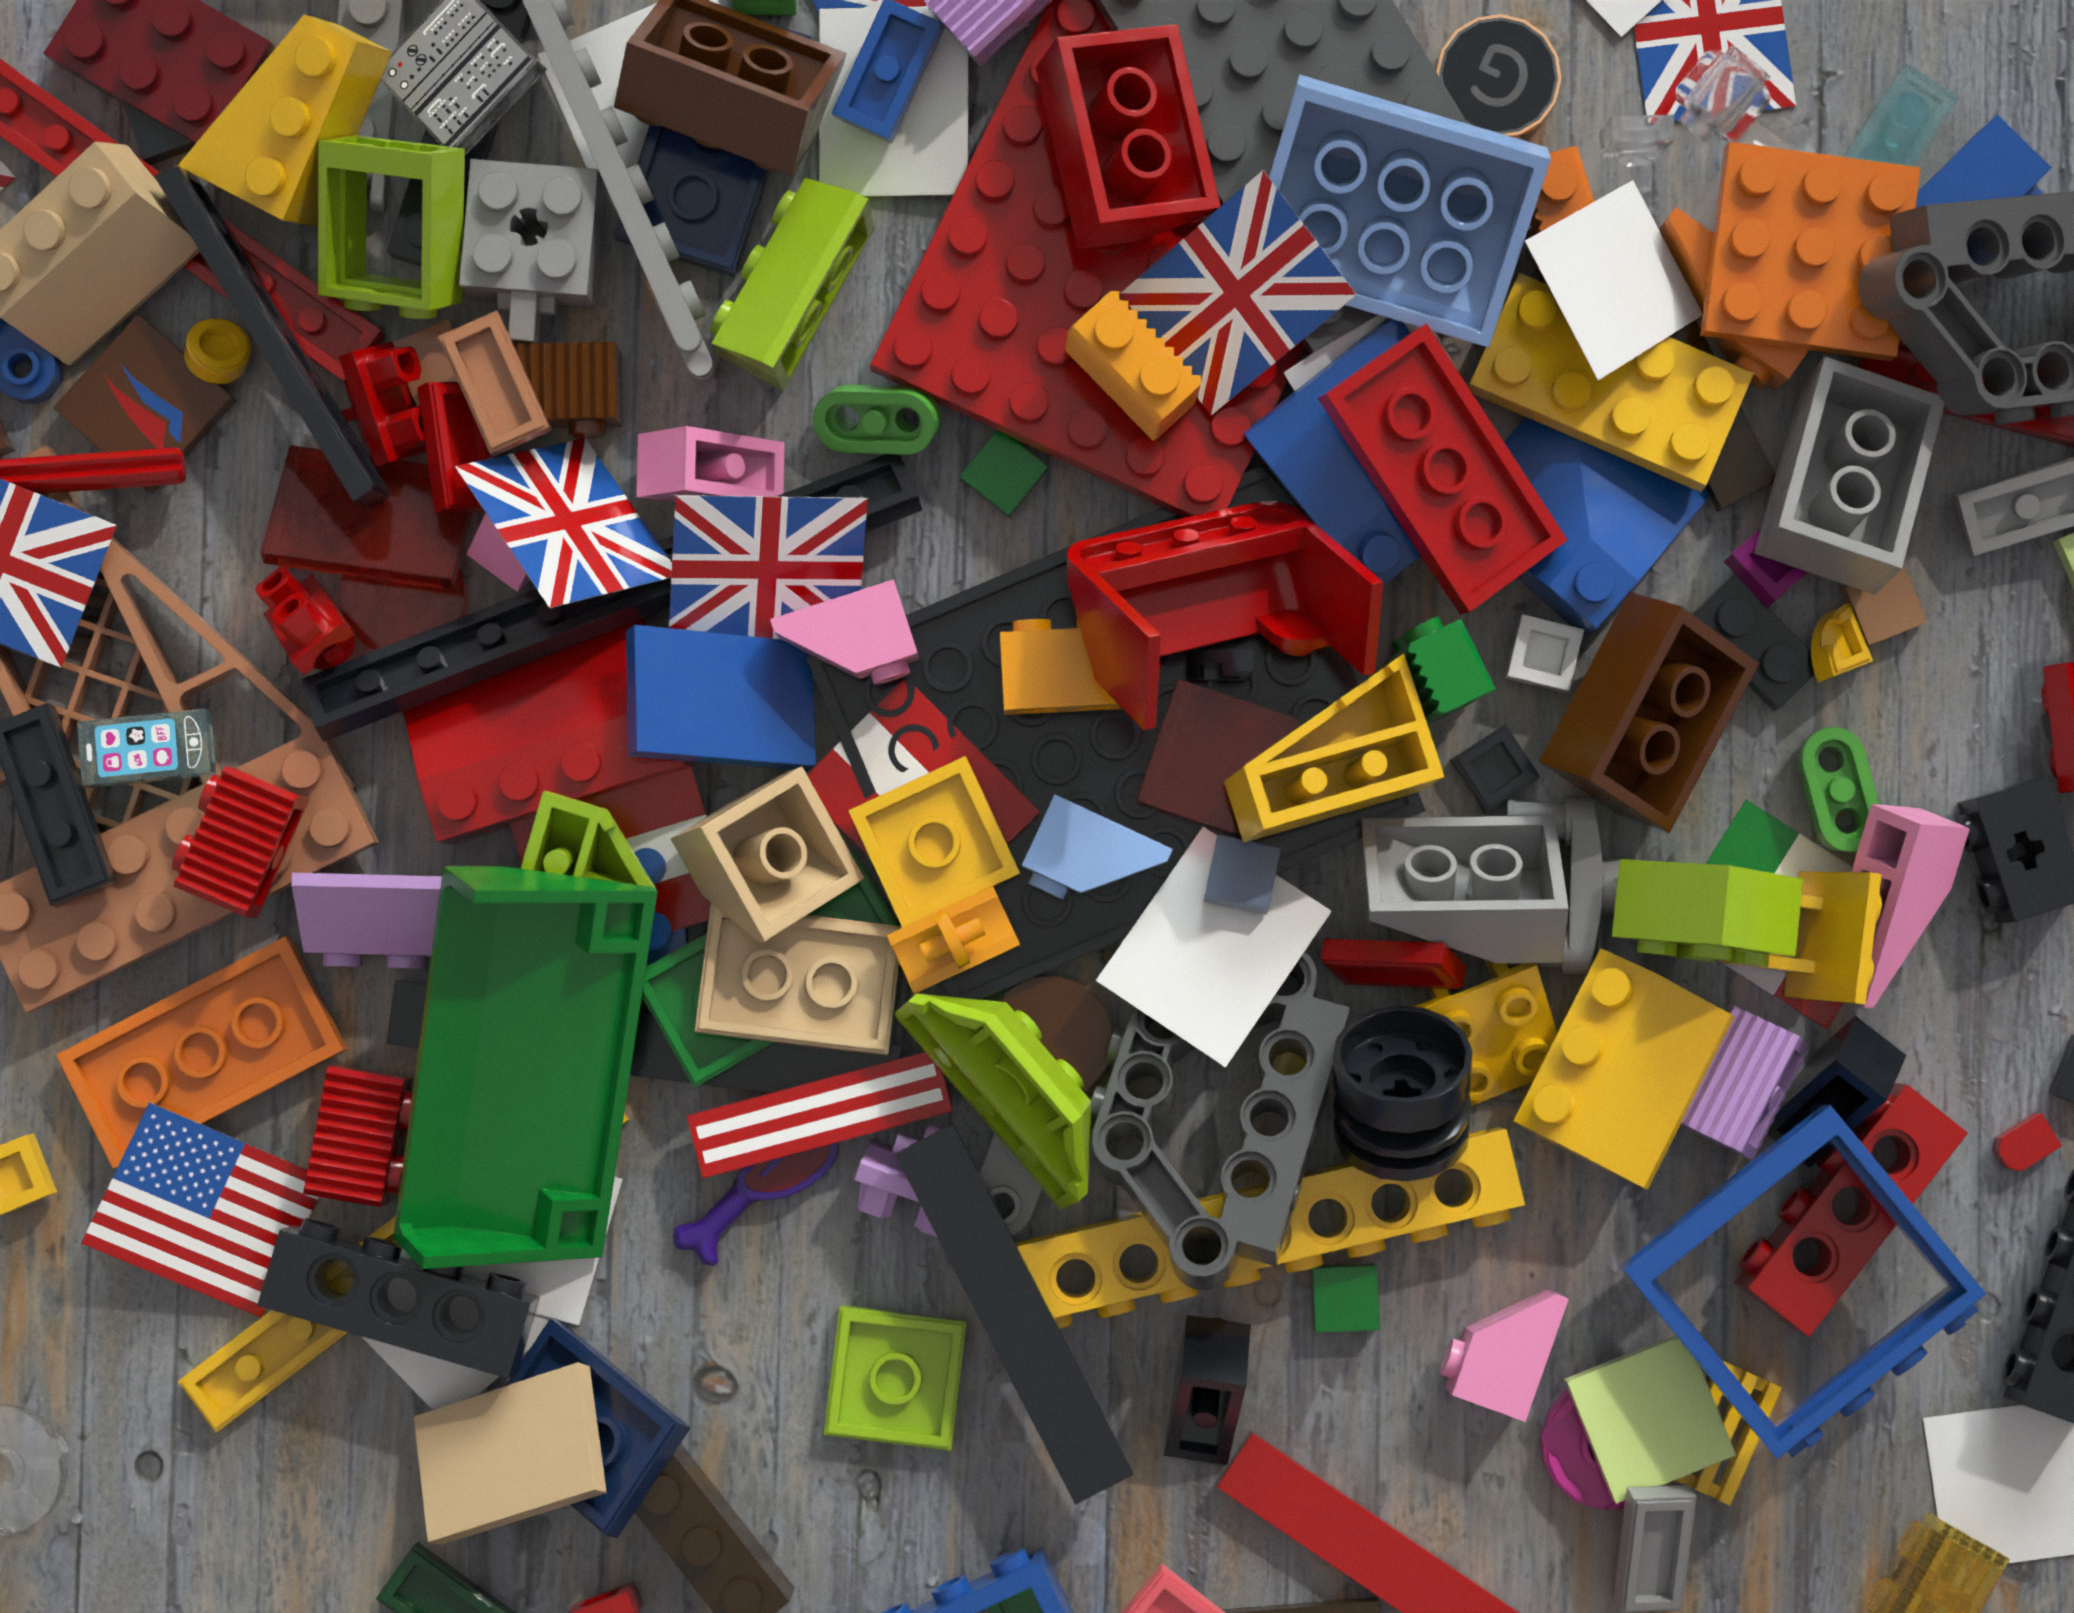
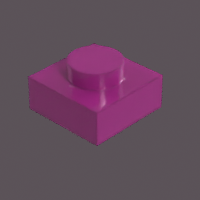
[1724,528,1809,608]

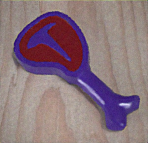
[673,1143,839,1266]

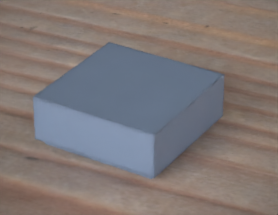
[1203,835,1281,915]

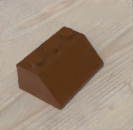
[614,0,847,176]

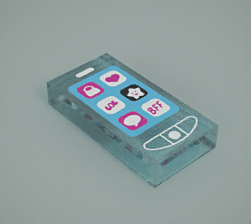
[77,708,216,788]

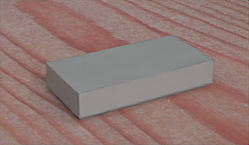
[1613,1485,1696,1613]

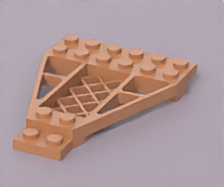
[0,445,379,1013]

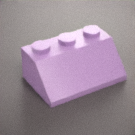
[291,873,442,969]

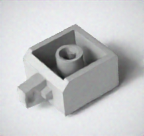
[459,159,608,344]

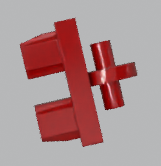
[338,342,426,467]
[255,565,355,676]

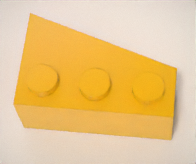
[177,14,392,227]
[1224,654,1445,843]

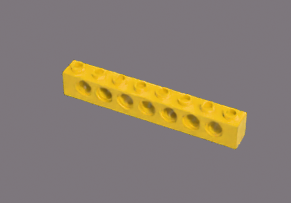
[1015,1126,1525,1329]

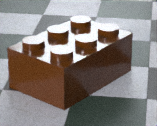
[1539,592,1759,833]

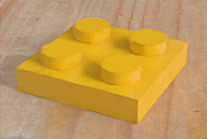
[848,756,1021,928]

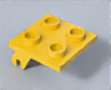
[1720,871,1882,1005]
[1413,959,1557,1106]

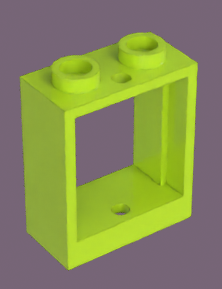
[318,135,465,319]

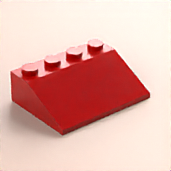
[403,618,691,845]

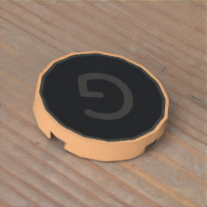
[1435,14,1562,138]

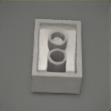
[1361,815,1569,964]

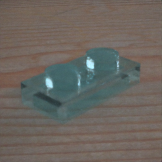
[1843,63,1959,166]

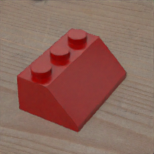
[1035,24,1221,250]

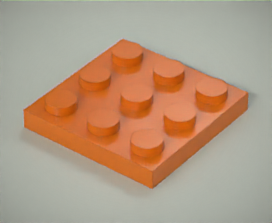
[1700,141,1921,362]

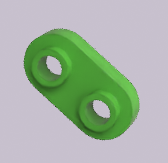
[813,384,942,455]
[1796,727,1880,853]

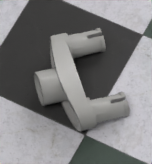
[1506,796,1636,975]

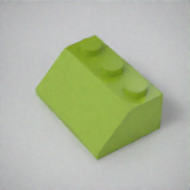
[709,178,875,391]

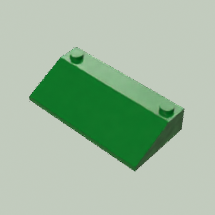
[393,866,658,1269]

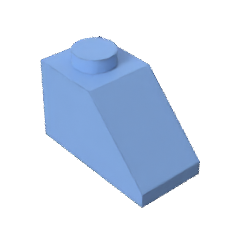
[1022,794,1173,900]

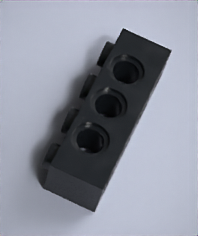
[2002,1168,2074,1423]
[257,1218,540,1379]

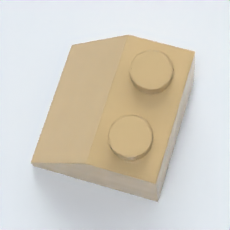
[670,766,864,943]

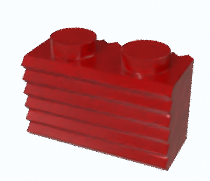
[172,766,309,918]
[303,1064,413,1207]

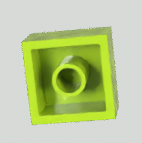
[1612,859,1803,967]

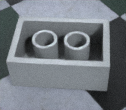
[1754,356,1945,595]

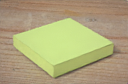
[1564,1335,1736,1504]

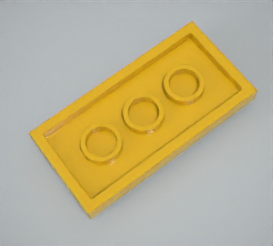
[1468,273,1754,492]

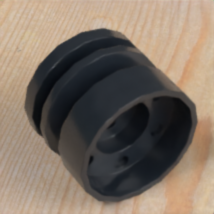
[1333,1005,1473,1182]

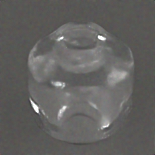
[1675,45,1771,144]

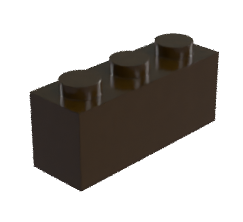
[635,1443,795,1613]

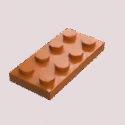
[56,936,348,1169]

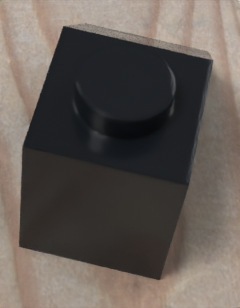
[1767,1015,1906,1168]
[1164,1315,1251,1465]

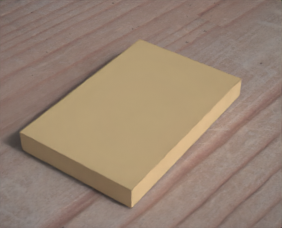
[695,903,902,1056]
[414,1362,607,1545]

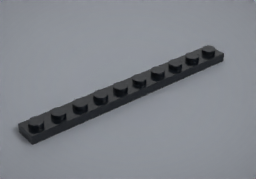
[300,454,923,742]

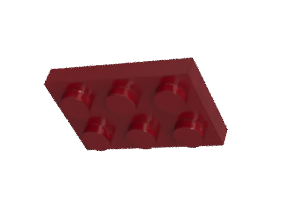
[43,0,275,144]

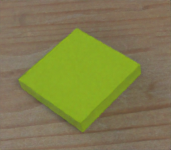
[824,1305,967,1451]

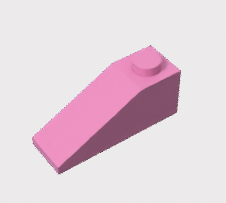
[1851,804,1970,1008]

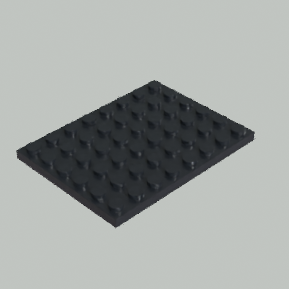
[806,464,1426,1000]

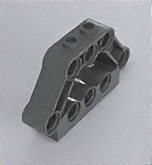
[1858,191,2074,425]
[1091,951,1350,1291]

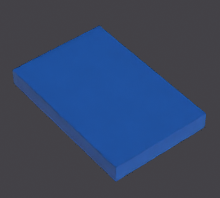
[626,625,816,771]

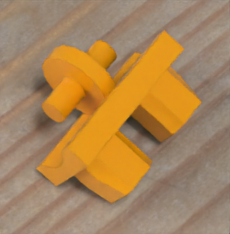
[887,886,1020,994]

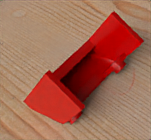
[1066,501,1383,730]

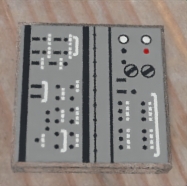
[380,0,547,155]

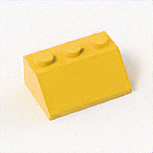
[1513,948,1735,1190]

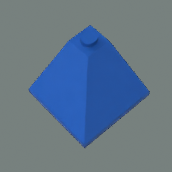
[1243,318,1421,586]
[1504,417,1710,637]

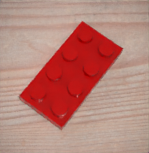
[1317,323,1567,615]

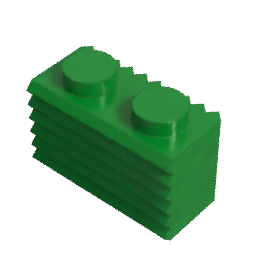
[1383,616,1496,725]

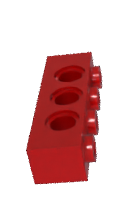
[1734,1083,1968,1337]

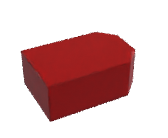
[1992,1112,2062,1171]

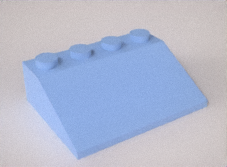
[1269,74,1551,347]

